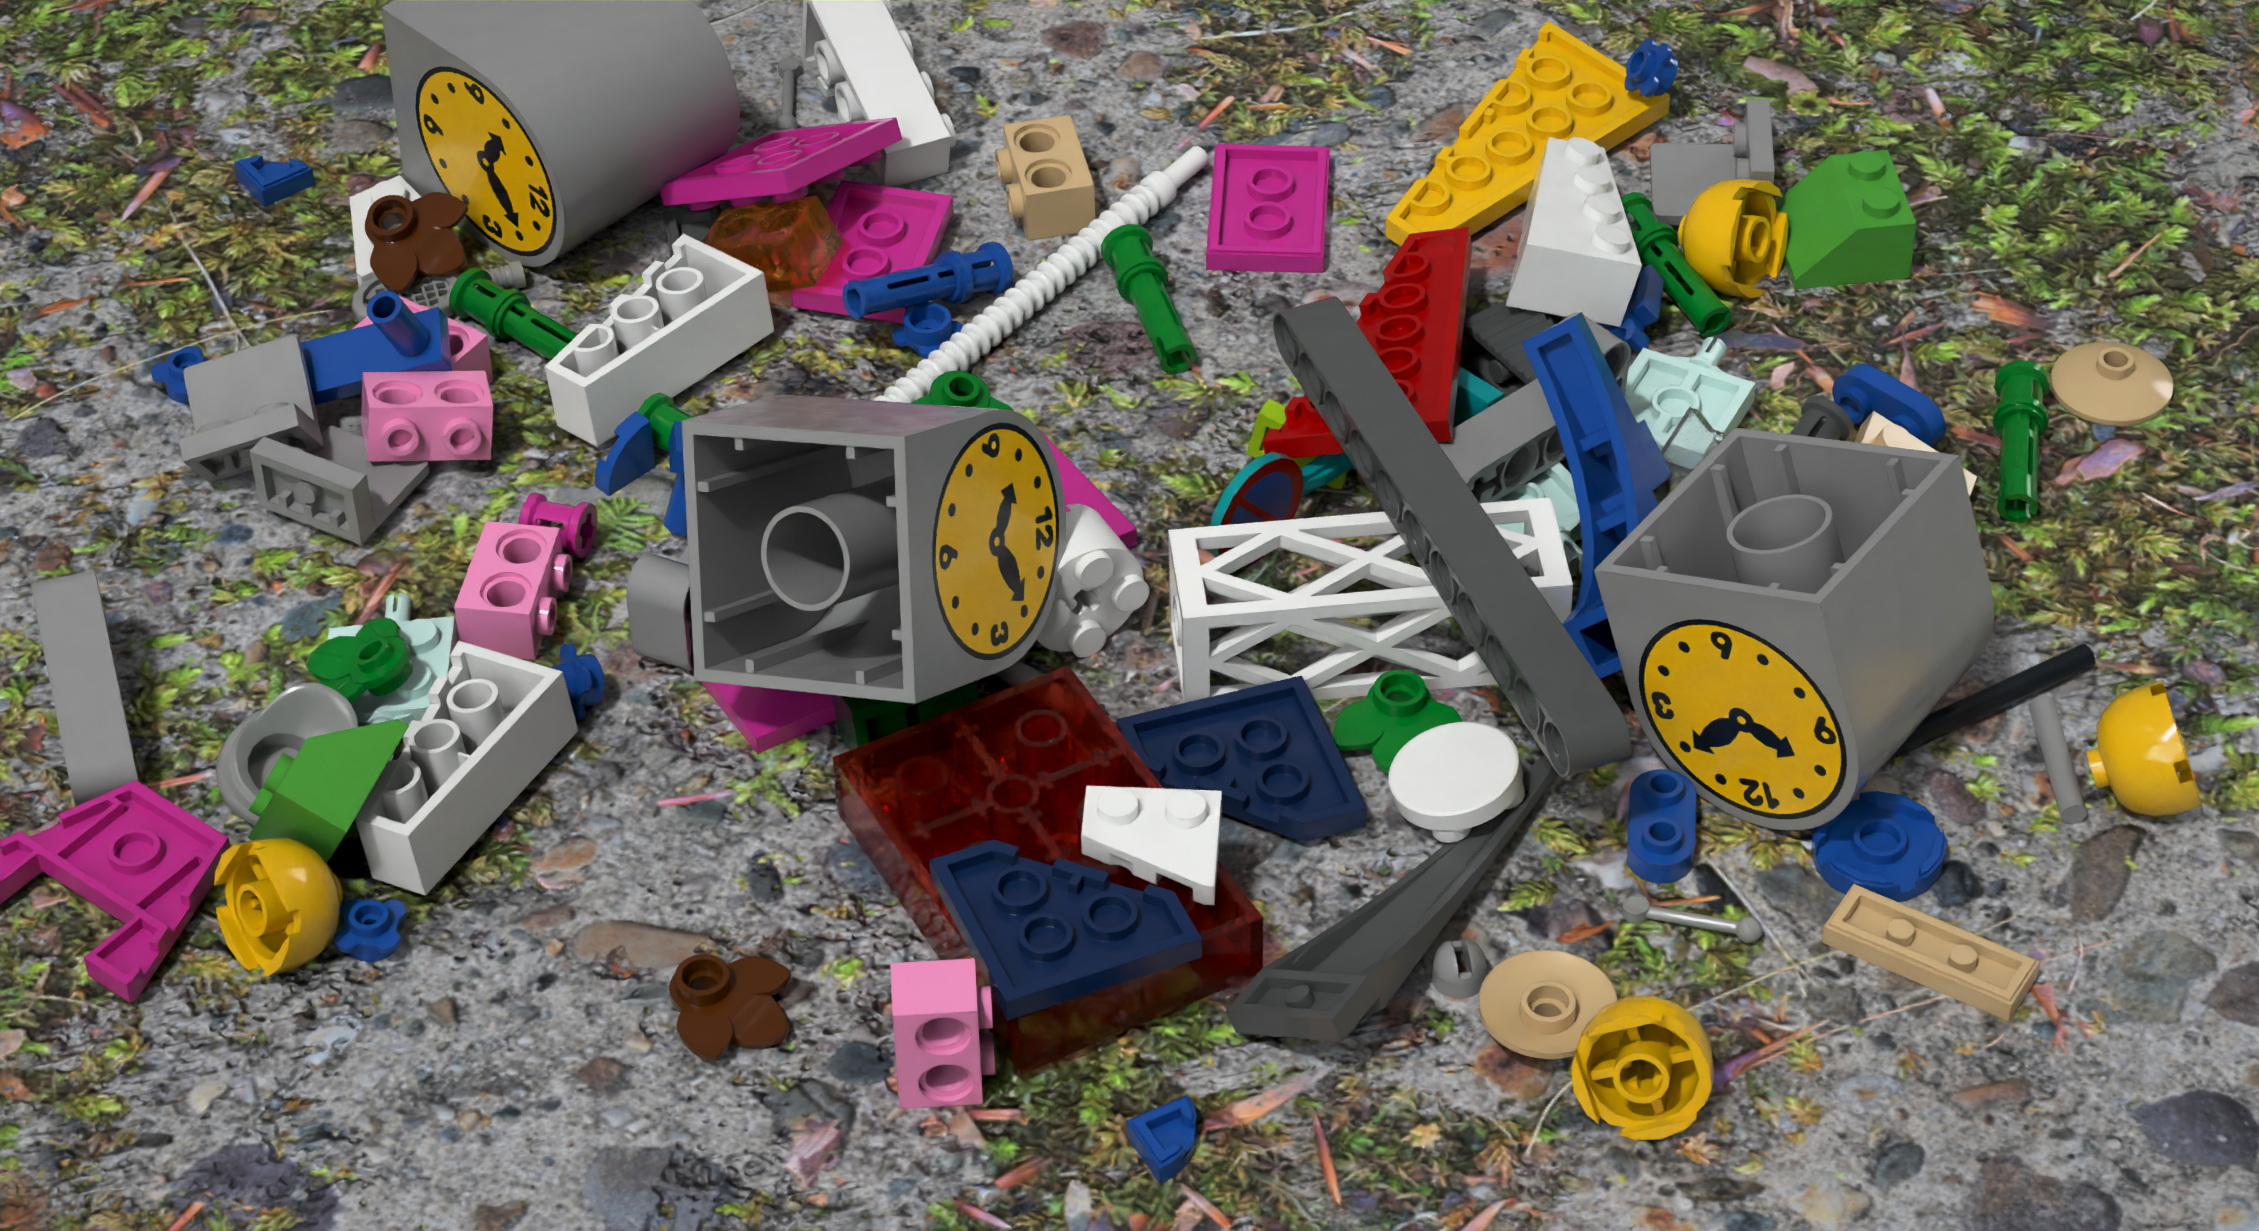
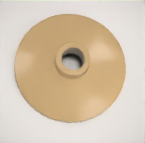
[2050,342,2174,427]
[1479,950,1618,1059]

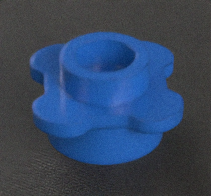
[1625,38,1678,98]
[892,302,963,359]
[151,346,209,404]
[552,643,604,721]
[334,899,407,962]

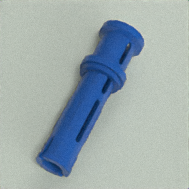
[842,241,1013,319]

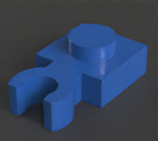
[1596,265,1664,355]

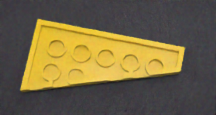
[1385,20,1670,246]

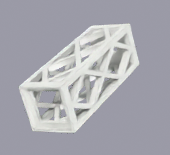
[1168,497,1573,703]

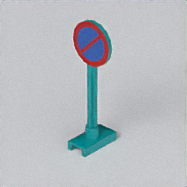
[1210,367,1505,569]

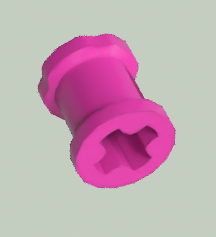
[518,492,598,558]

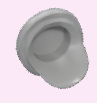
[216,683,358,826]

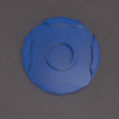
[1811,791,1947,902]

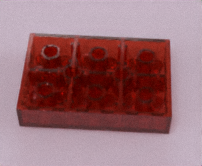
[832,665,1263,1075]

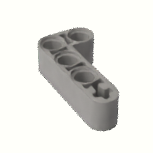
[1438,312,1631,503]
[626,546,694,672]
[30,570,139,807]

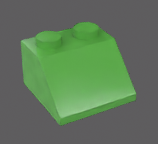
[1775,150,1917,290]
[248,719,409,864]

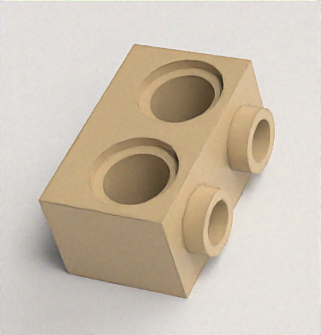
[995,115,1095,241]

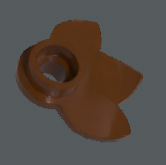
[365,192,468,293]
[669,954,791,1061]

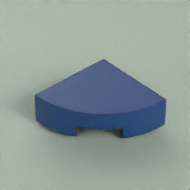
[234,156,315,207]
[595,411,656,496]
[1126,1095,1197,1184]

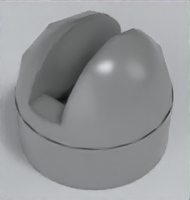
[1432,938,1487,999]

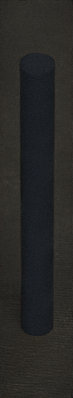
[1886,644,2095,763]

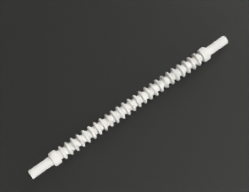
[873,146,1209,403]

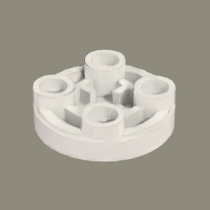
[1389,722,1525,843]

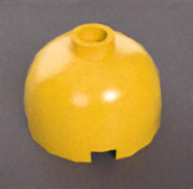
[1678,179,1789,299]
[2086,680,2203,817]
[214,838,343,976]
[1571,996,1714,1140]

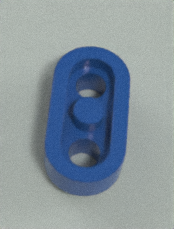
[1832,363,1946,448]
[1627,769,1696,884]

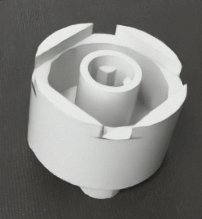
[1037,504,1150,658]

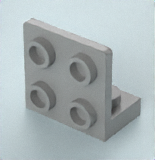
[1649,99,1775,227]
[178,334,324,483]
[249,426,429,545]

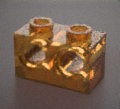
[702,196,844,292]

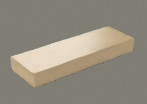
[1822,884,2040,1021]

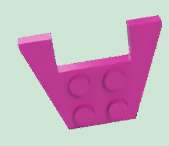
[0,780,230,1003]

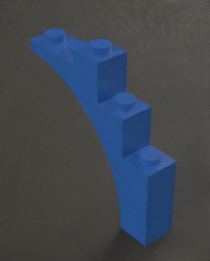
[1521,312,1672,679]

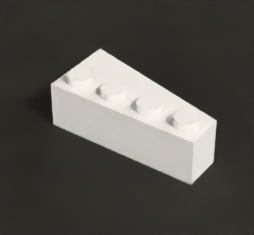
[801,0,956,187]
[1506,137,1642,327]
[545,233,774,447]
[355,640,578,896]

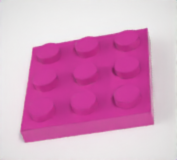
[660,117,902,211]

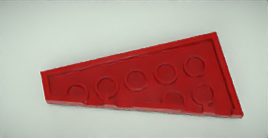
[1262,227,1472,459]

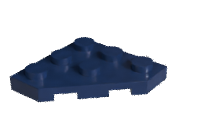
[1116,676,1367,842]
[929,840,1202,1021]

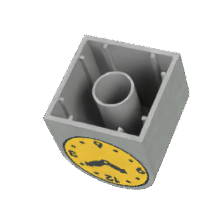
[381,0,740,267]
[682,394,1066,704]
[1594,428,1994,830]

